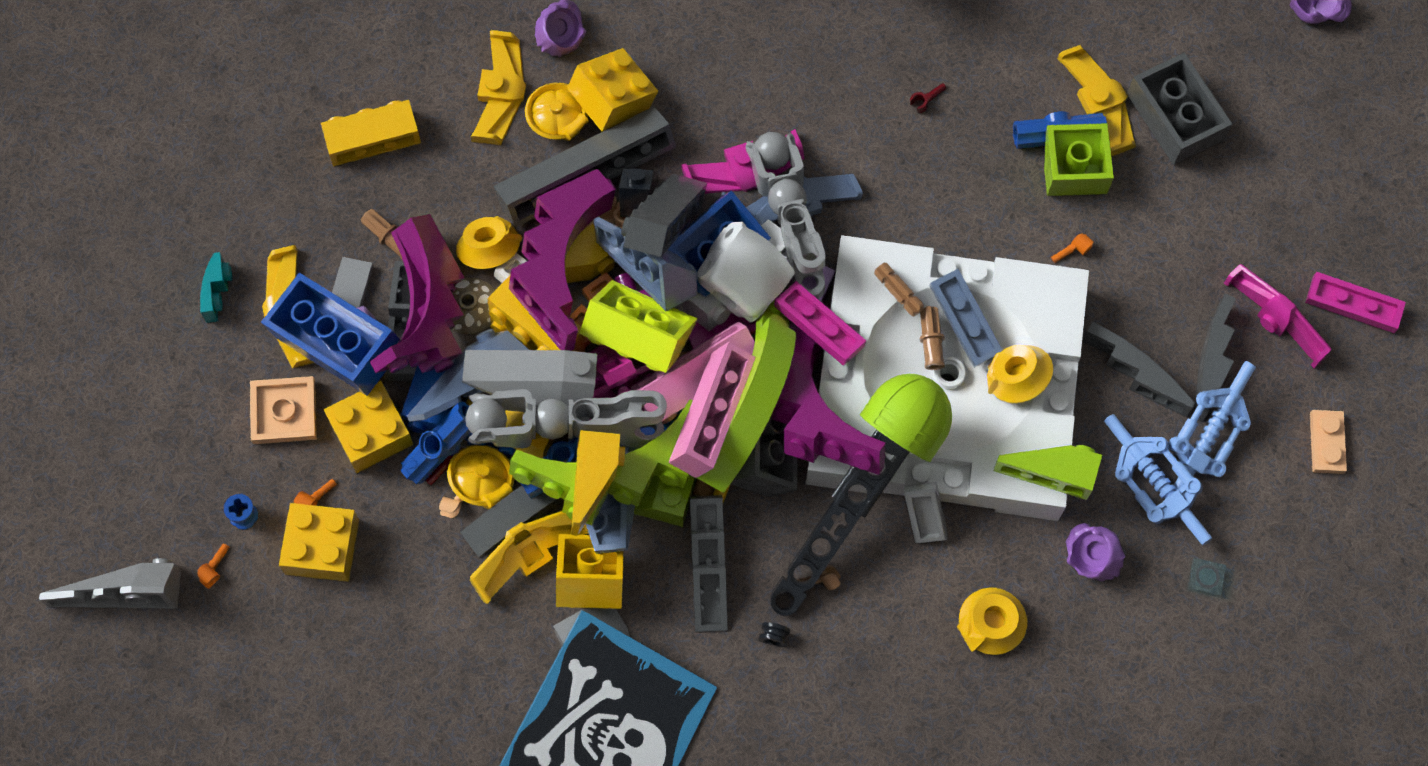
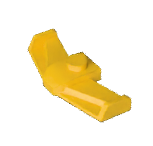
[471,30,526,145]
[1057,45,1136,157]
[262,245,314,368]
[470,510,589,604]

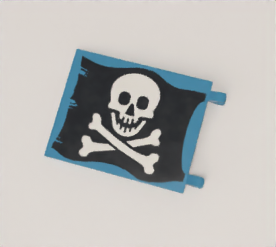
[499,610,717,766]

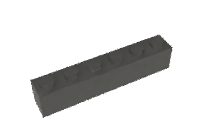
[493,106,676,228]
[621,174,707,257]

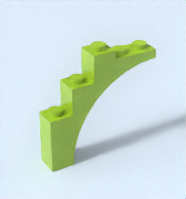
[509,399,693,526]

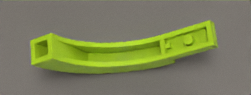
[697,299,796,493]

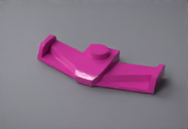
[681,129,805,194]
[1224,264,1331,368]

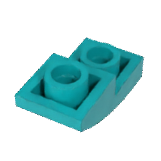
[200,252,233,323]

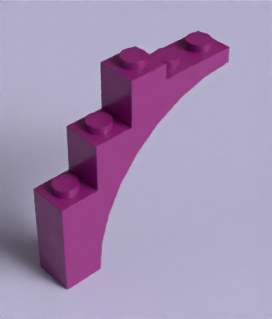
[370,214,465,373]
[772,322,885,475]

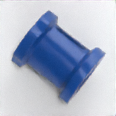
[224,494,258,530]

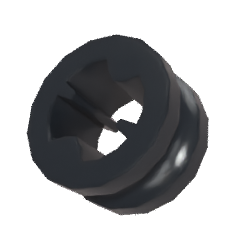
[759,622,790,647]

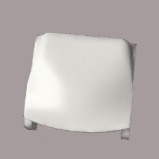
[697,222,795,322]

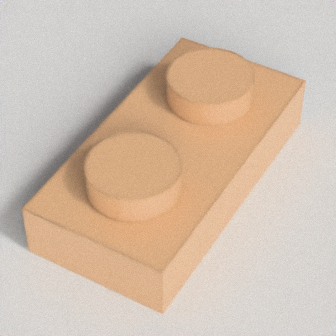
[1310,410,1347,474]

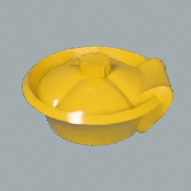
[525,83,589,141]
[456,216,522,269]
[987,345,1053,403]
[447,444,514,509]
[957,588,1027,655]

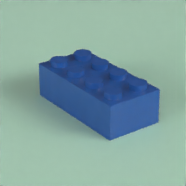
[261,273,400,396]

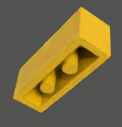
[321,100,421,166]

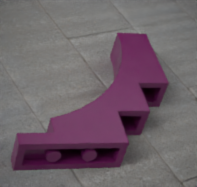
[509,169,615,351]

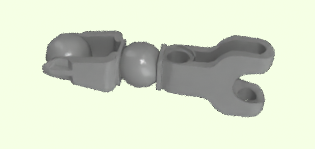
[746,132,825,299]
[465,389,667,448]

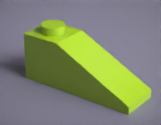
[993,445,1102,500]

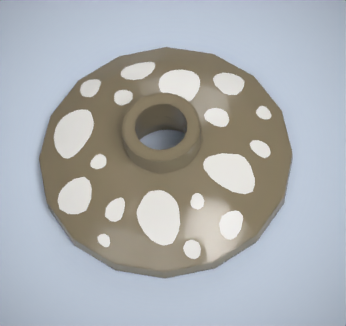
[452,278,495,335]

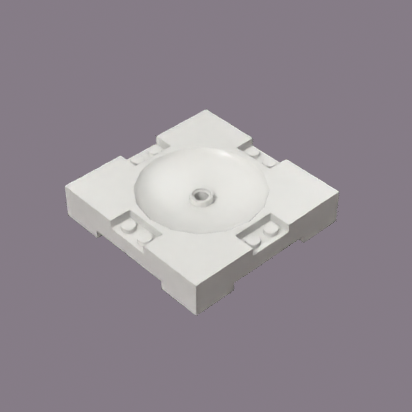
[806,235,1089,521]

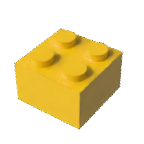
[567,48,658,132]
[324,381,413,474]
[279,503,359,582]
[556,534,623,609]

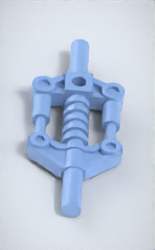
[1169,361,1256,491]
[1104,414,1212,546]

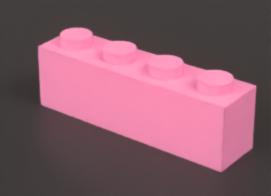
[631,322,755,424]
[669,342,756,478]

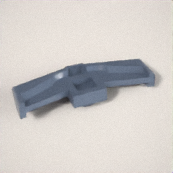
[746,174,863,225]

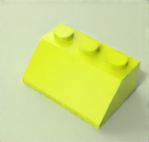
[579,280,698,373]

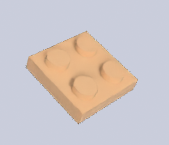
[250,376,317,444]

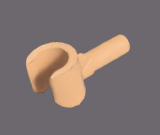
[439,495,463,518]

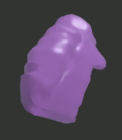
[535,0,586,58]
[1290,0,1352,24]
[1066,523,1125,581]

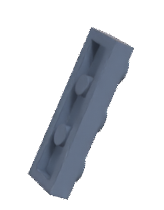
[929,269,1003,368]

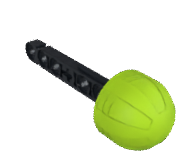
[770,374,952,616]

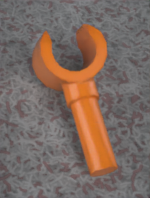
[1051,233,1094,263]
[294,479,337,506]
[197,543,230,589]

